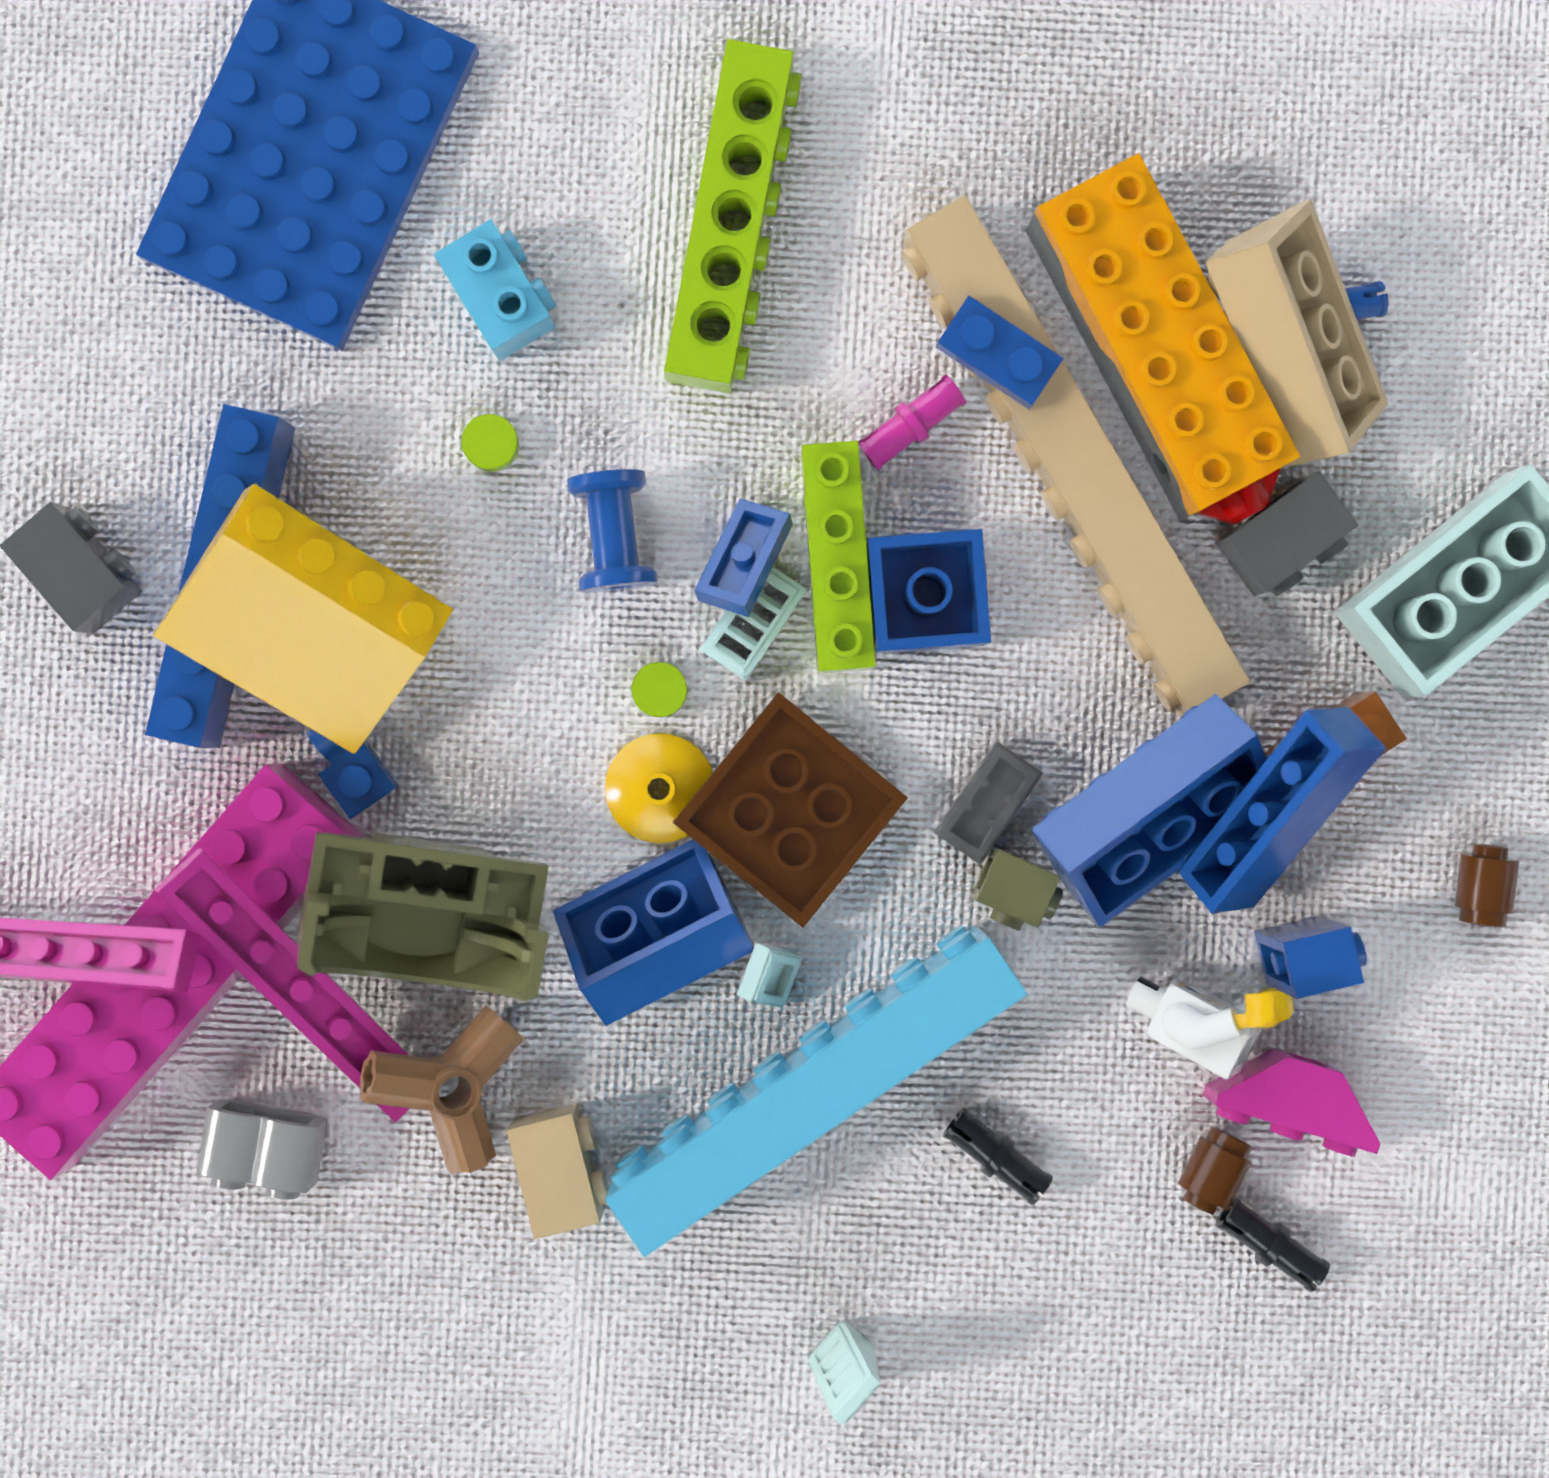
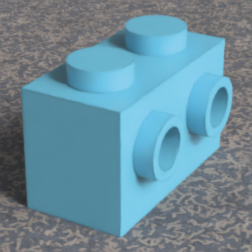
[433,219,557,361]

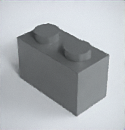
[1215,471,1359,597]
[0,502,143,634]

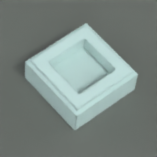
[737,942,802,1008]

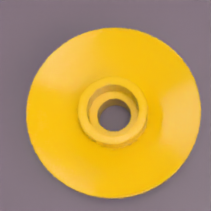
[605,733,713,843]

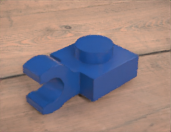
[306,730,399,820]

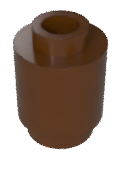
[1455,844,1519,927]
[1177,1126,1253,1215]

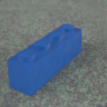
[1178,707,1386,914]

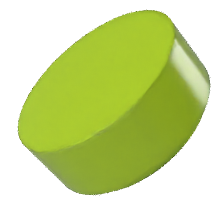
[462,414,520,472]
[631,662,688,717]

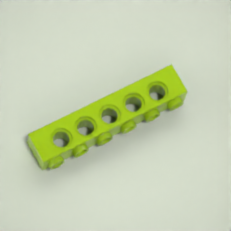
[664,39,802,394]

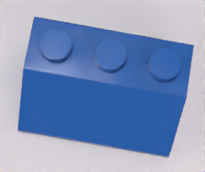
[552,839,754,1026]

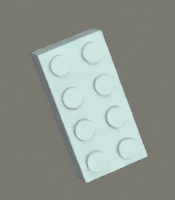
[1334,464,1549,698]

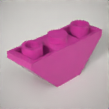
[1203,1048,1381,1157]

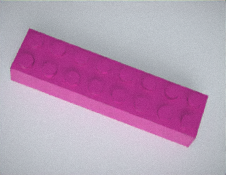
[0,763,365,1181]

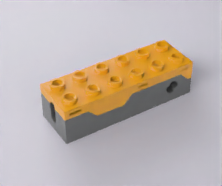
[1026,153,1301,525]

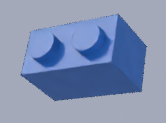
[1254,916,1367,999]

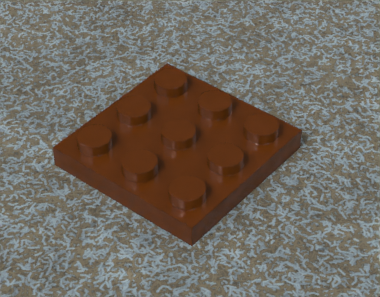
[673,692,908,928]

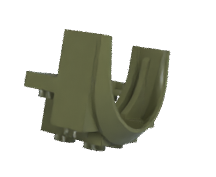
[297,831,549,1001]

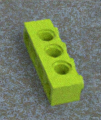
[801,440,876,674]

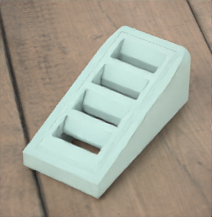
[700,567,807,682]
[810,1320,880,1426]

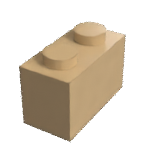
[506,1103,609,1240]

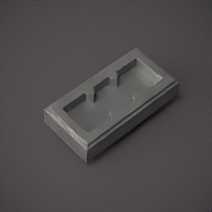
[933,741,1043,865]

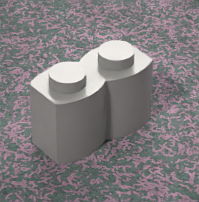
[196,1099,328,1200]

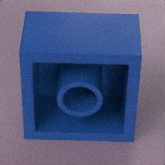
[866,529,991,655]

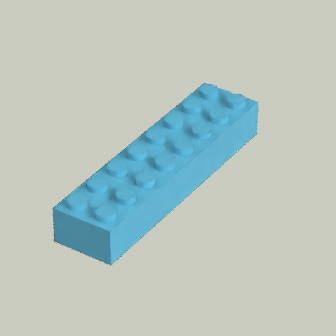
[605,925,1028,1258]

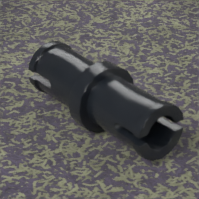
[943,1108,1053,1205]
[1216,1197,1330,1292]

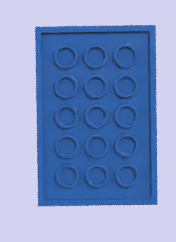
[135,0,479,351]

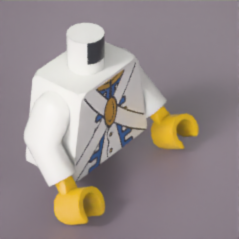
[1126,976,1294,1080]

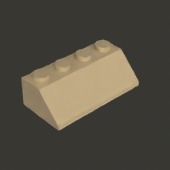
[1205,199,1388,467]

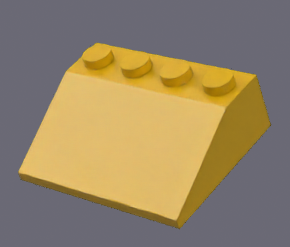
[152,484,454,754]

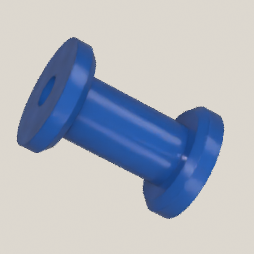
[567,469,658,593]

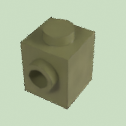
[971,846,1063,931]

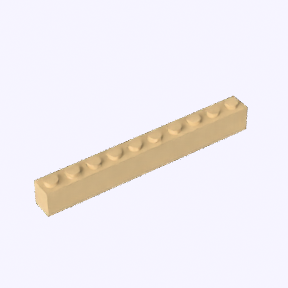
[901,195,1250,717]

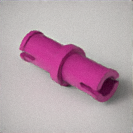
[858,374,967,471]

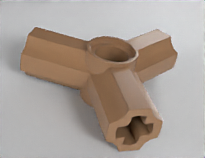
[360,1005,524,1174]

